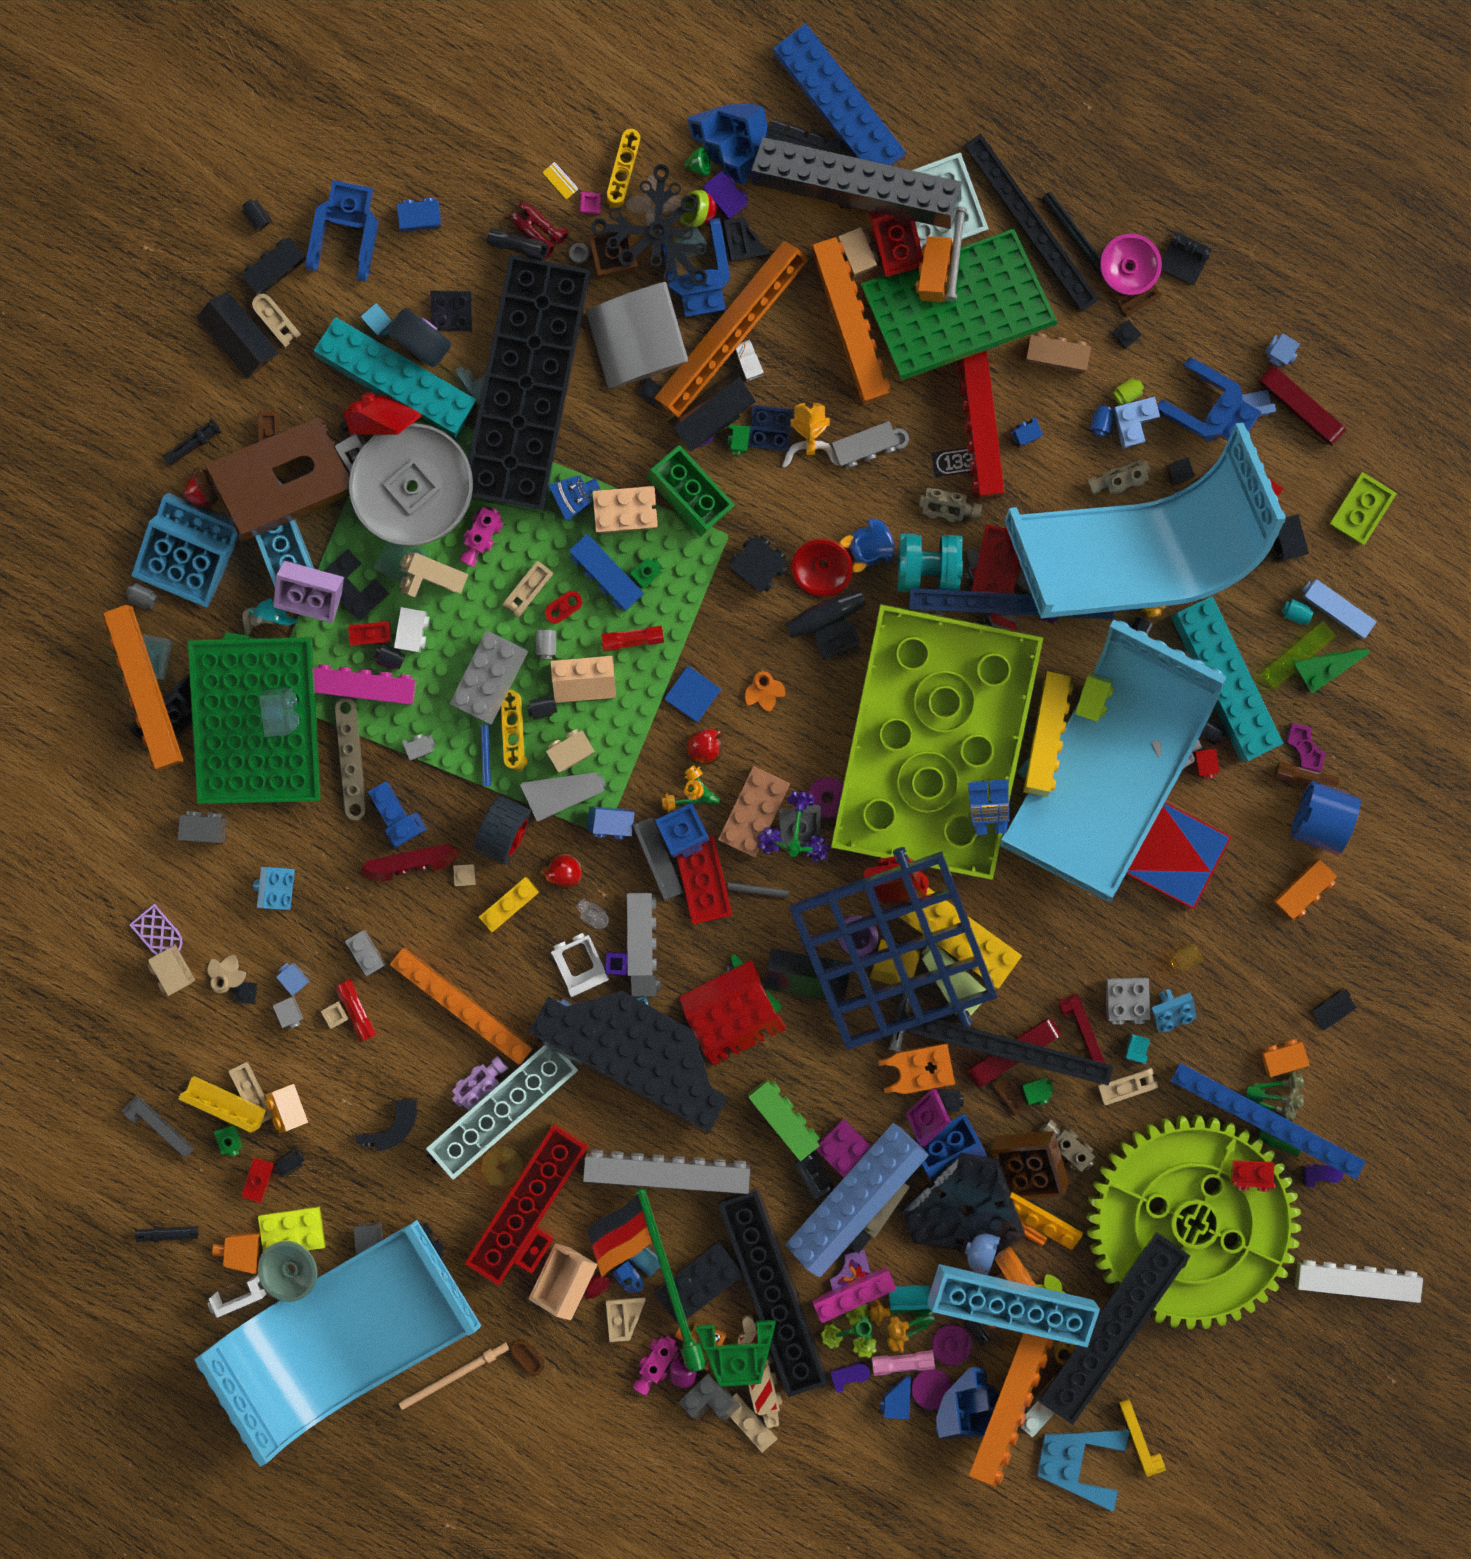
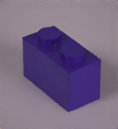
[703,171,749,220]

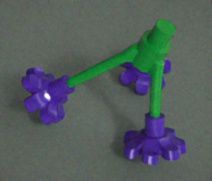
[758,791,830,862]

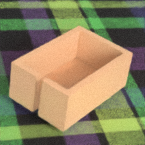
[593,486,658,534]
[529,1243,598,1320]

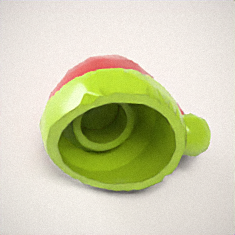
[680,190,717,227]

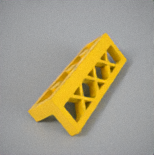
[179,1076,267,1133]

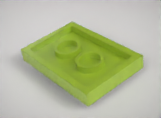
[1329,472,1397,546]

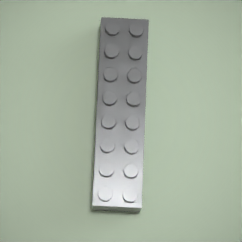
[584,1150,750,1194]

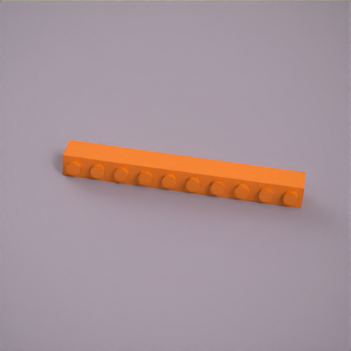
[654,241,808,418]

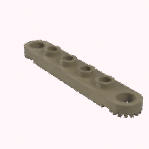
[335,698,366,820]

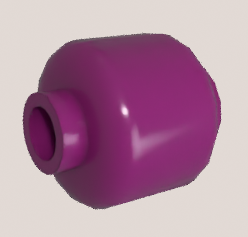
[670,1357,696,1388]

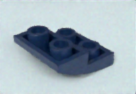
[748,404,794,451]

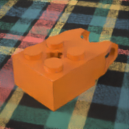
[878,1042,955,1094]

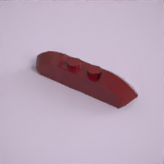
[359,843,461,881]

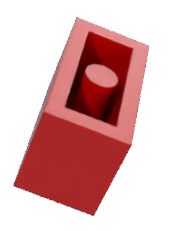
[514,1225,555,1274]

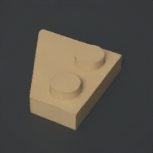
[606,1297,646,1342]

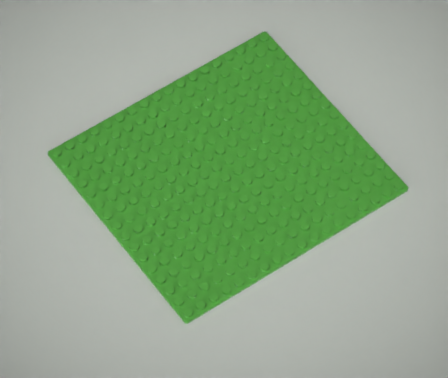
[290,419,728,829]

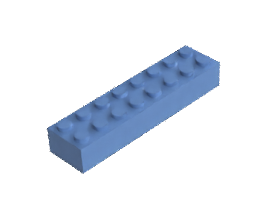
[785,1123,929,1277]

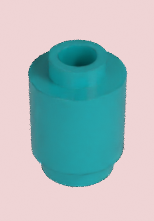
[1281,599,1314,625]

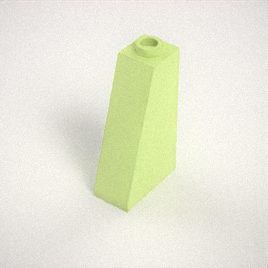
[921,945,986,1021]

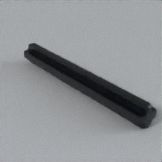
[1042,192,1103,277]

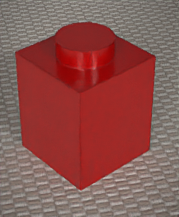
[1193,748,1220,779]

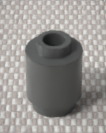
[125,583,158,610]

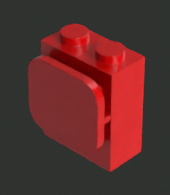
[864,856,929,904]

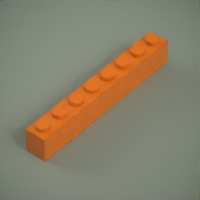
[103,605,184,770]
[390,947,534,1065]

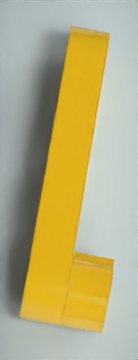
[606,129,640,209]
[501,690,528,771]
[1119,1399,1166,1477]

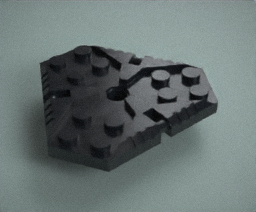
[902,1152,1025,1257]

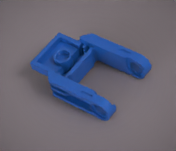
[305,180,379,282]
[659,218,730,318]
[1157,357,1261,442]

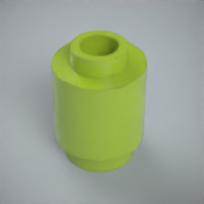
[1112,378,1144,406]

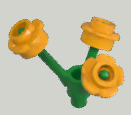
[662,765,720,813]

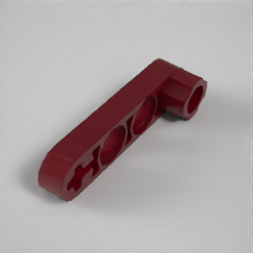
[1058,993,1105,1063]

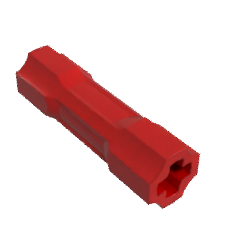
[601,625,664,652]
[335,979,377,1042]

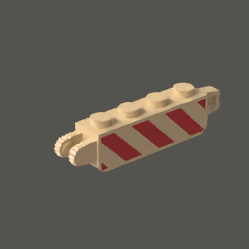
[738,1315,782,1428]

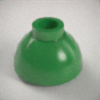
[685,147,711,176]

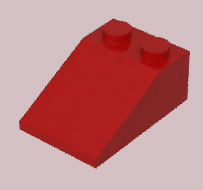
[868,212,923,277]
[343,392,421,435]

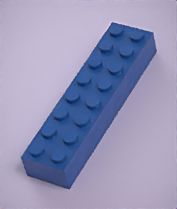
[773,23,906,166]

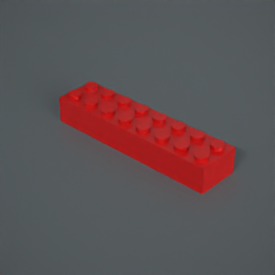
[957,350,1005,499]
[465,1122,589,1286]

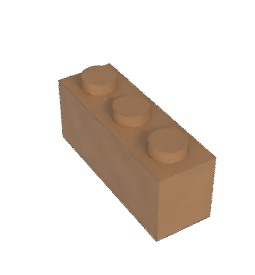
[1025,333,1091,373]

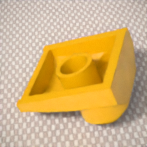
[870,939,921,985]

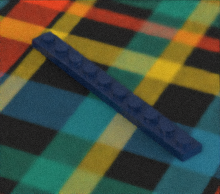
[909,588,1114,620]

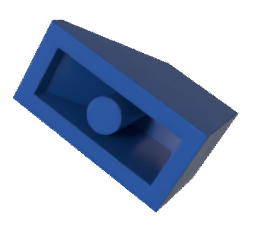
[880,1374,911,1419]

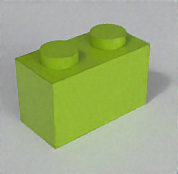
[1075,672,1115,722]

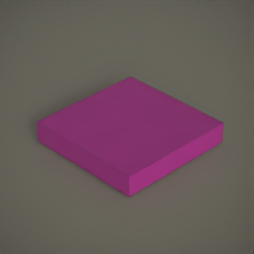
[906,1089,951,1147]

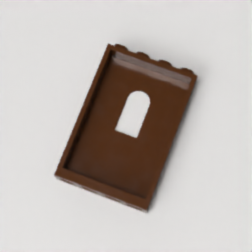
[205,417,350,542]

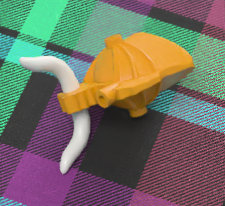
[782,403,840,468]

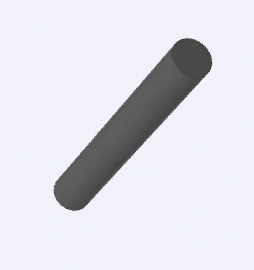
[727,882,789,898]

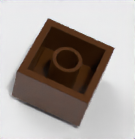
[589,232,638,279]

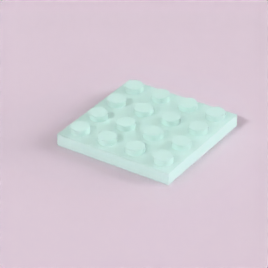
[912,153,989,250]

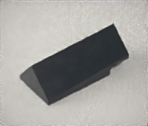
[197,291,279,379]
[668,371,756,452]
[128,673,193,742]
[763,948,850,1003]

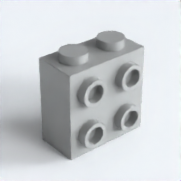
[1105,977,1150,1024]

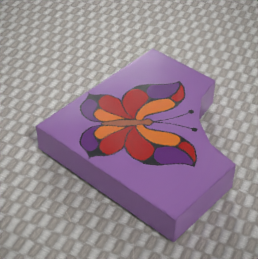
[830,1249,870,1290]

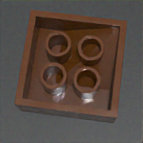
[990,1131,1069,1199]

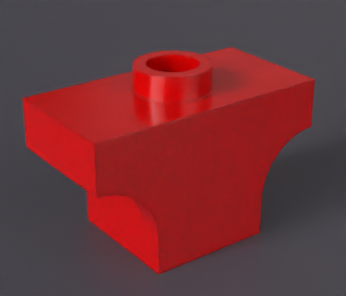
[241,1157,274,1203]

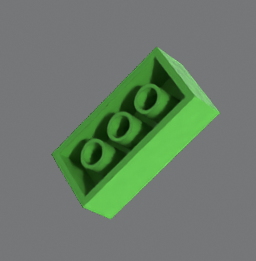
[748,1079,820,1161]

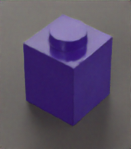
[605,952,628,975]

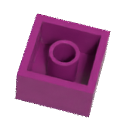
[816,1117,872,1177]

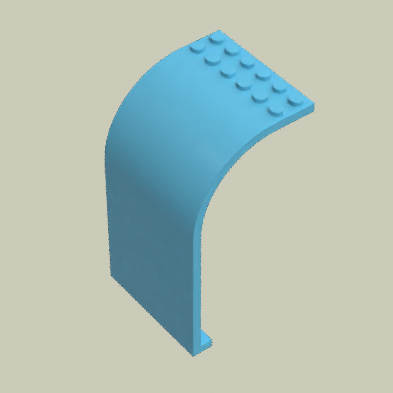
[1004,423,1285,618]
[1000,620,1226,903]
[195,1220,481,1467]

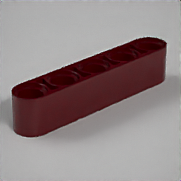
[1258,365,1347,446]
[967,1017,1062,1088]

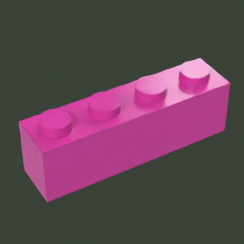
[812,1266,897,1323]

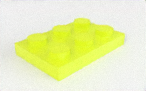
[258,1206,325,1252]

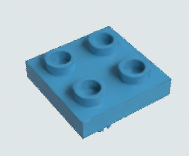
[253,866,295,910]
[1152,989,1197,1033]

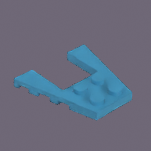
[1037,1429,1129,1511]

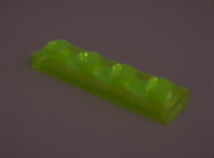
[1260,621,1336,690]

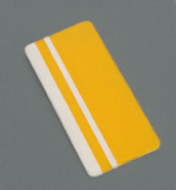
[543,162,578,199]

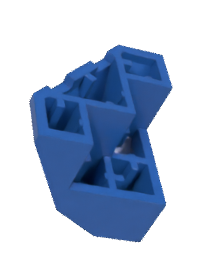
[687,103,768,184]
[936,1367,999,1439]

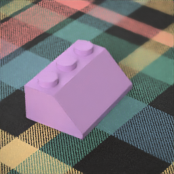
[273,561,344,623]

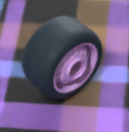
[387,308,451,367]

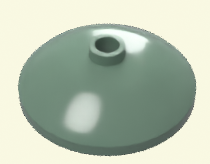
[258,1241,317,1302]

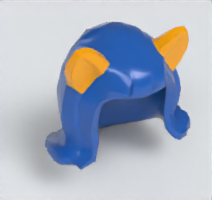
[839,518,895,572]

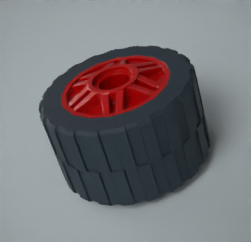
[473,796,532,865]

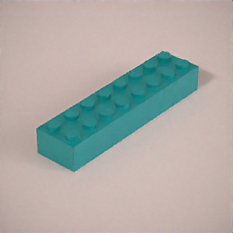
[314,317,477,440]
[1170,596,1284,763]

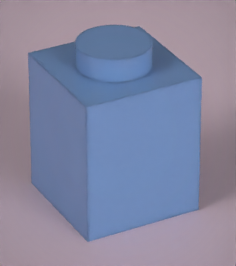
[277,963,310,996]

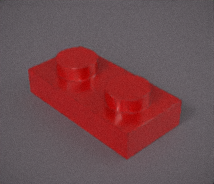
[348,621,392,646]

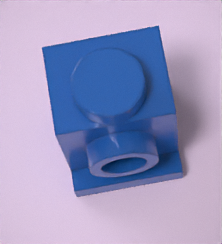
[1010,417,1043,447]

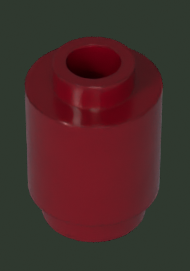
[583,1272,611,1300]

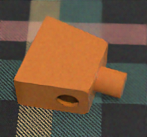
[212,1232,261,1274]

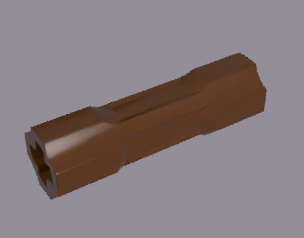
[1274,761,1339,789]

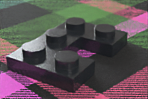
[324,549,390,622]

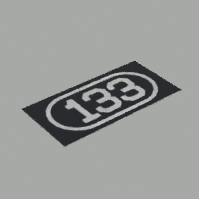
[931,447,972,477]

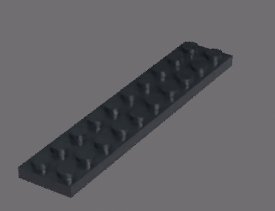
[1038,1231,1190,1425]

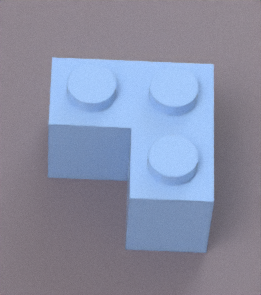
[1113,397,1160,449]

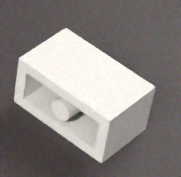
[394,607,430,653]

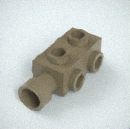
[1087,460,1150,495]
[919,488,982,522]
[1039,1119,1095,1172]

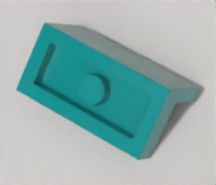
[889,1285,930,1310]

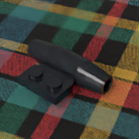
[785,590,866,660]

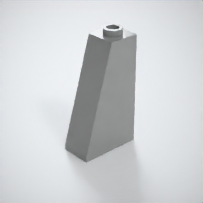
[520,772,607,822]

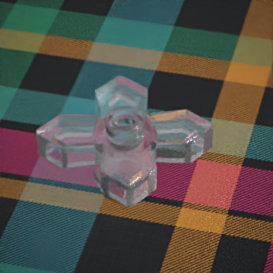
[625,175,681,232]

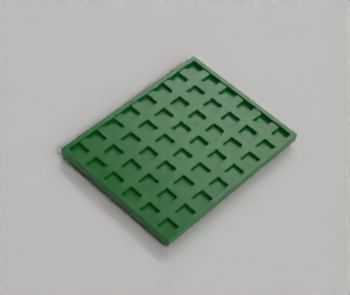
[861,229,1057,380]

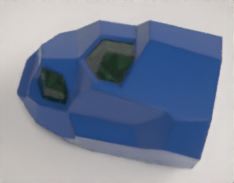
[611,1260,643,1293]

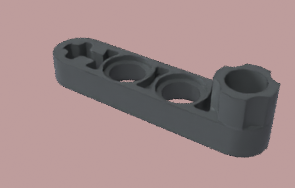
[122,1095,194,1158]

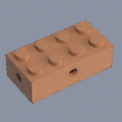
[718,766,791,857]

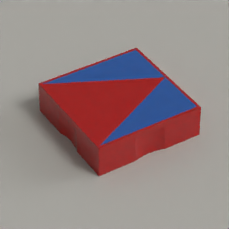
[1126,802,1232,909]

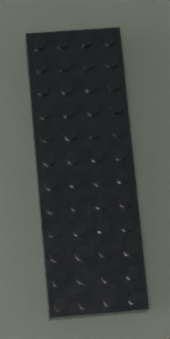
[468,254,591,514]

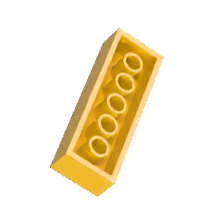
[899,888,1022,989]

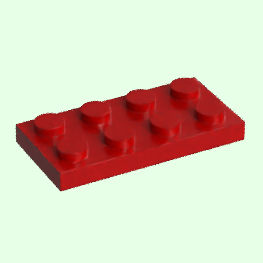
[971,524,1020,594]
[677,835,732,924]

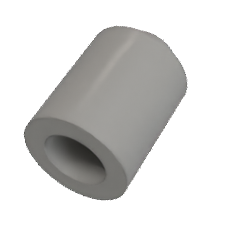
[536,630,556,660]

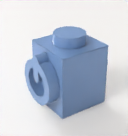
[1265,333,1300,368]

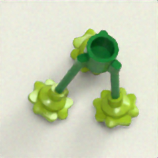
[820,1304,876,1358]

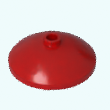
[791,538,853,596]

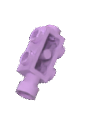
[452,1056,508,1110]

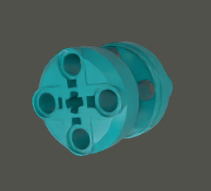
[897,533,963,593]

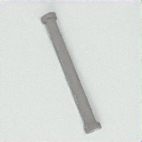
[944,207,967,302]

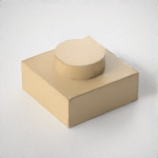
[453,864,476,886]
[321,1001,349,1029]

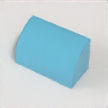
[628,1247,660,1277]

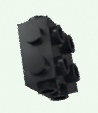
[729,535,787,594]

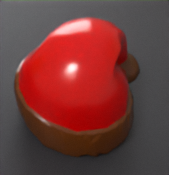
[184,467,218,507]
[686,727,724,765]
[539,853,583,889]

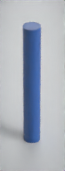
[480,724,491,786]

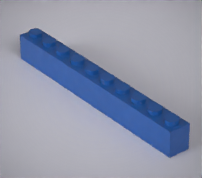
[1171,1063,1366,1180]

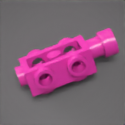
[459,507,504,568]
[633,1335,679,1395]

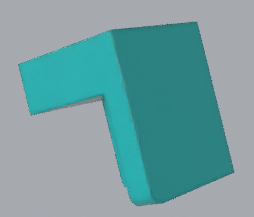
[1124,1033,1150,1064]

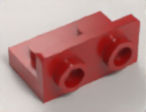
[1231,1160,1276,1192]

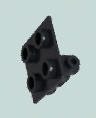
[1161,231,1212,286]
[430,290,472,331]

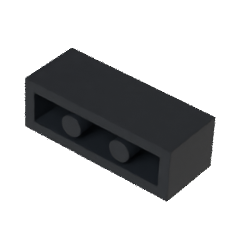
[242,237,306,295]

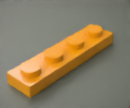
[1009,1192,1083,1250]

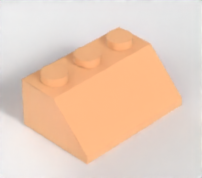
[551,656,616,703]

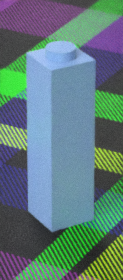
[1301,579,1377,639]

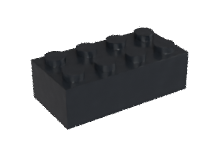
[654,1239,743,1323]

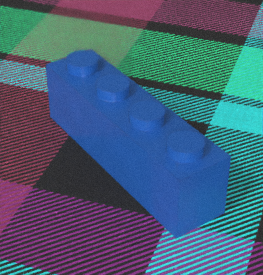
[569,534,644,611]

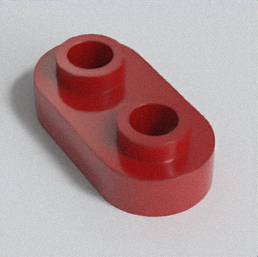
[545,591,583,624]

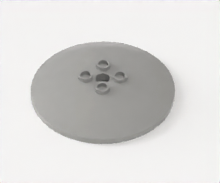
[349,424,473,546]

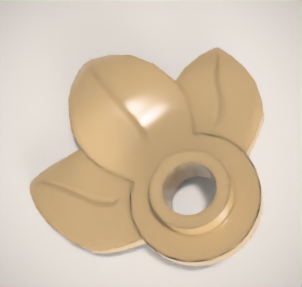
[208,955,246,994]

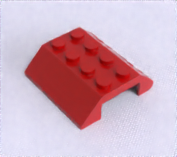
[679,960,787,1066]

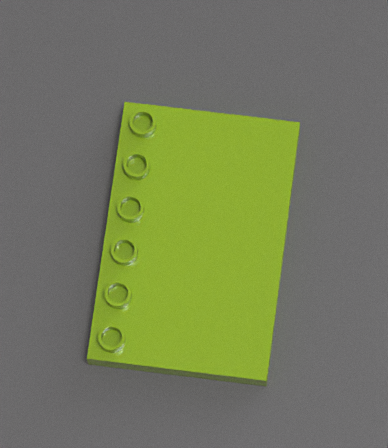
[831,604,1043,880]

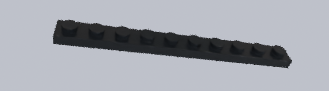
[964,134,1099,312]
[909,1014,1114,1086]

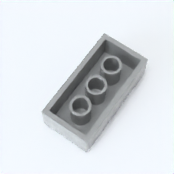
[450,630,528,725]

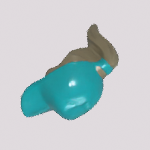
[243,598,298,636]

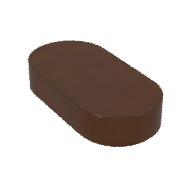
[510,1339,544,1376]

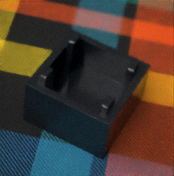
[1273,514,1309,563]

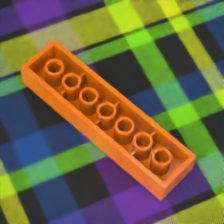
[812,237,891,406]
[969,1333,1055,1489]

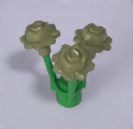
[1246,1070,1304,1122]

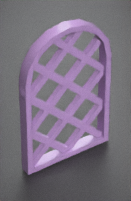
[130,904,183,955]

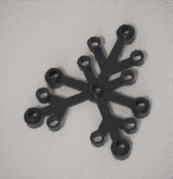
[591,164,707,286]

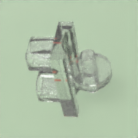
[576,898,609,929]

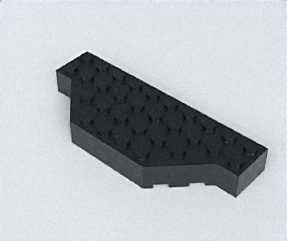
[527,991,728,1135]

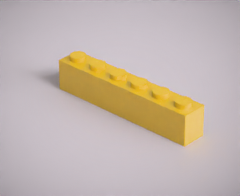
[1023,671,1073,797]

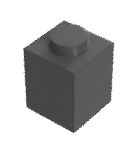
[631,974,661,997]

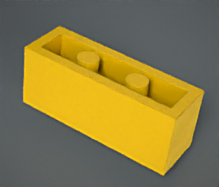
[479,877,540,932]

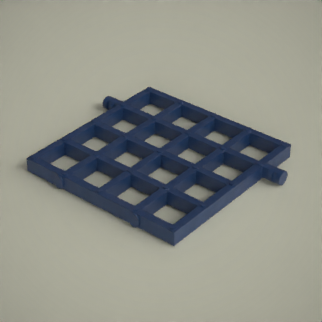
[790,847,998,1050]

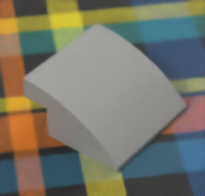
[586,282,688,389]

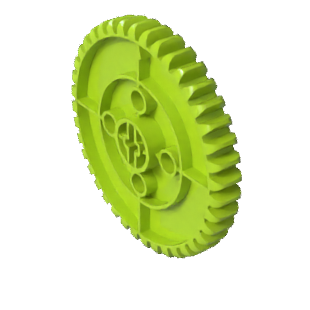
[1086,1115,1301,1330]

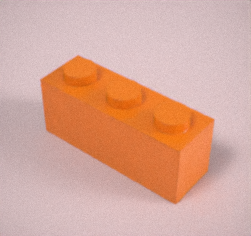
[916,236,953,302]
[1273,859,1337,920]

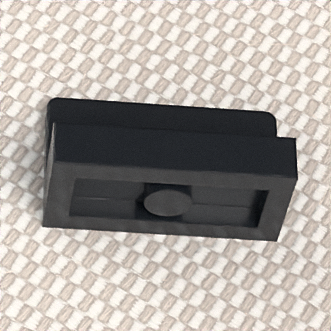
[1309,988,1356,1030]

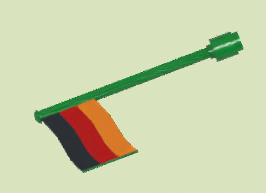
[587,1188,706,1372]

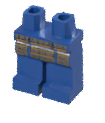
[967,779,1010,835]

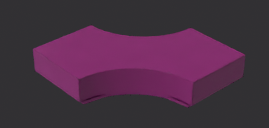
[1285,723,1326,772]

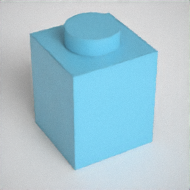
[361,303,392,338]

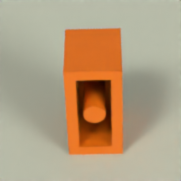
[1260,1039,1310,1077]

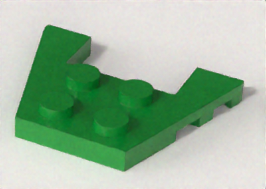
[695,1320,776,1387]

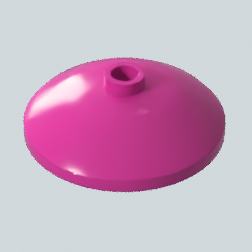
[1100,234,1162,295]

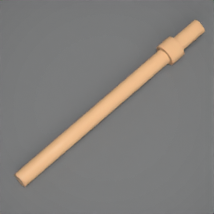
[399,1342,510,1410]

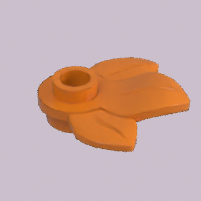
[745,671,786,712]

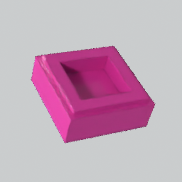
[580,192,602,215]

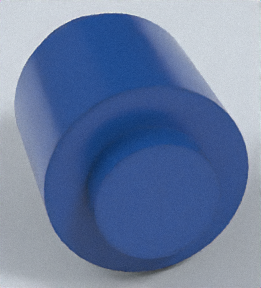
[1090,406,1114,437]

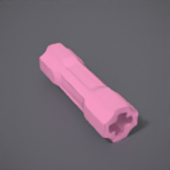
[872,1350,935,1376]

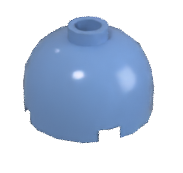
[964,1234,1000,1275]

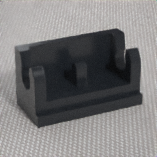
[794,1152,834,1200]

